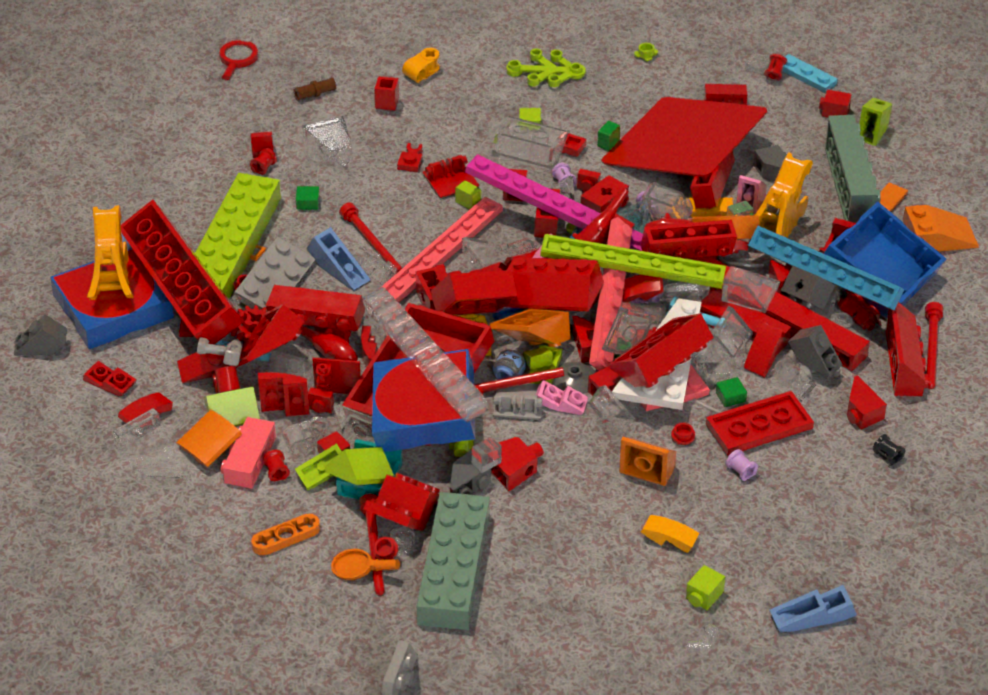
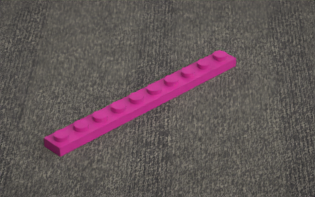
[465,154,643,251]

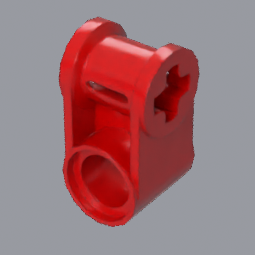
[212,366,240,394]

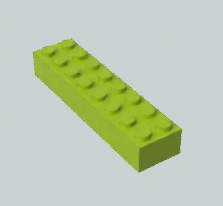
[195,173,281,299]

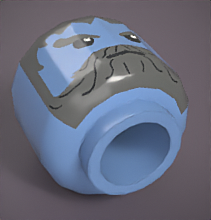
[492,349,527,380]

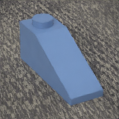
[307,227,371,291]

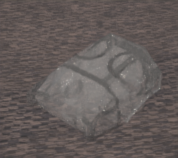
[660,279,710,305]

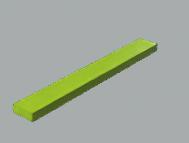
[540,234,726,289]

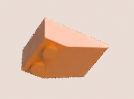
[903,205,979,252]
[490,309,570,347]

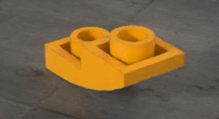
[641,515,699,554]

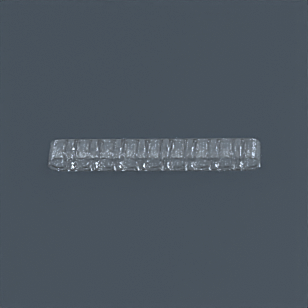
[362,287,489,422]

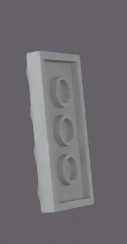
[233,237,316,312]

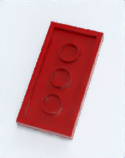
[706,391,814,456]

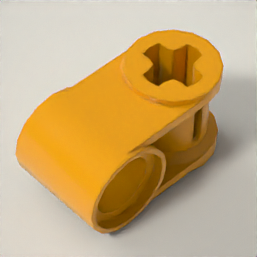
[402,48,440,84]

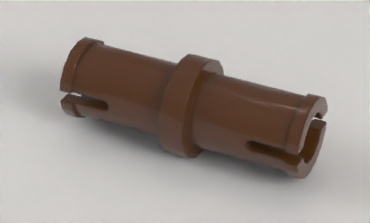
[293,77,336,100]

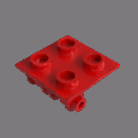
[422,154,479,198]
[312,357,361,394]

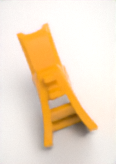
[755,152,813,238]
[87,205,133,300]

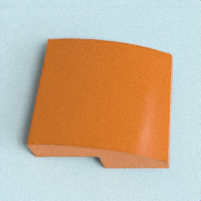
[176,410,242,467]

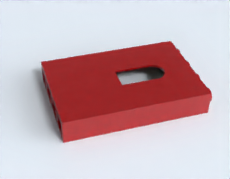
[342,303,494,446]

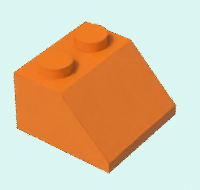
[619,437,676,486]

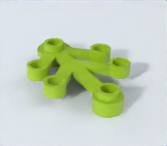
[506,48,586,87]

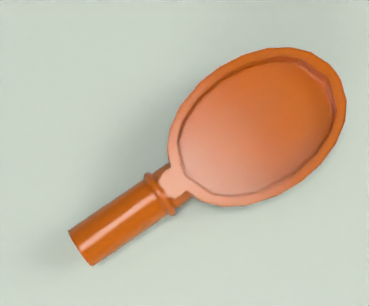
[331,549,400,580]

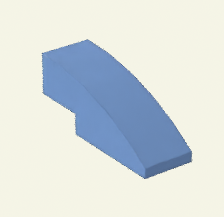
[770,585,857,632]

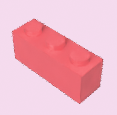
[221,417,276,489]

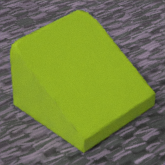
[523,347,553,370]

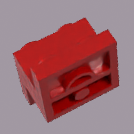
[363,473,440,531]

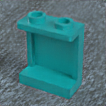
[336,439,402,500]

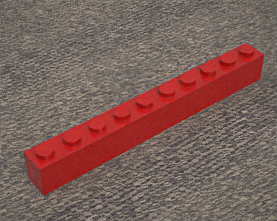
[684,256,870,371]

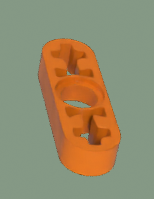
[251,514,320,556]

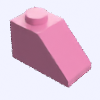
[736,175,767,215]

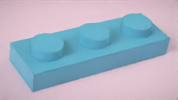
[782,54,838,93]

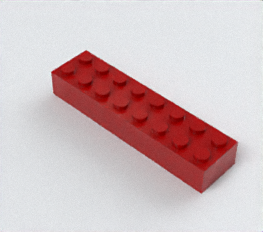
[121,199,244,345]

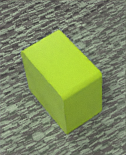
[519,108,541,130]
[455,181,481,210]

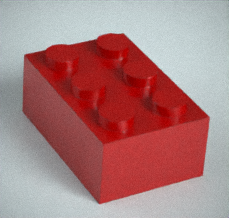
[431,268,518,316]

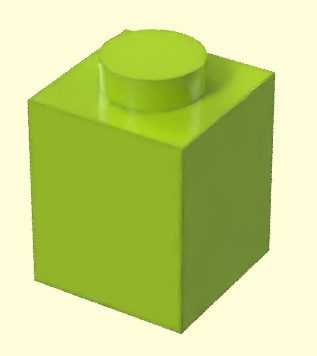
[686,565,726,610]

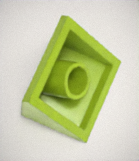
[204,387,260,426]
[325,447,394,485]

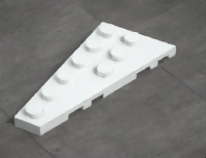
[611,298,701,410]

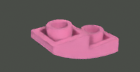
[536,380,588,415]

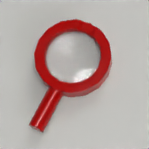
[219,40,258,80]

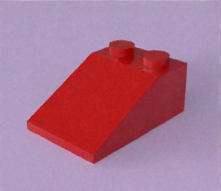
[229,304,305,368]

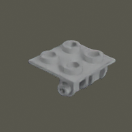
[493,384,542,420]

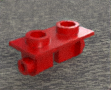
[837,290,882,331]

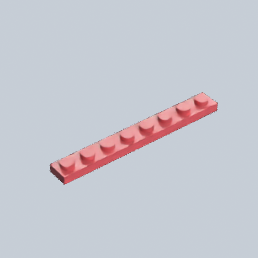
[376,197,503,307]
[589,217,632,371]

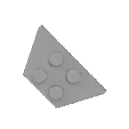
[382,640,418,695]

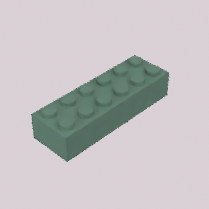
[825,115,881,223]
[416,492,490,630]

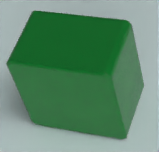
[597,120,621,151]
[296,186,320,210]
[716,377,747,407]

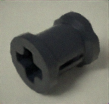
[873,434,906,465]

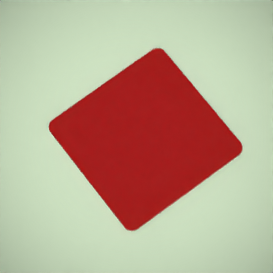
[601,97,767,177]

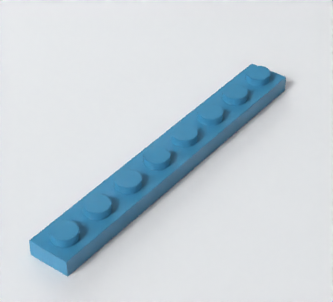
[748,226,904,310]

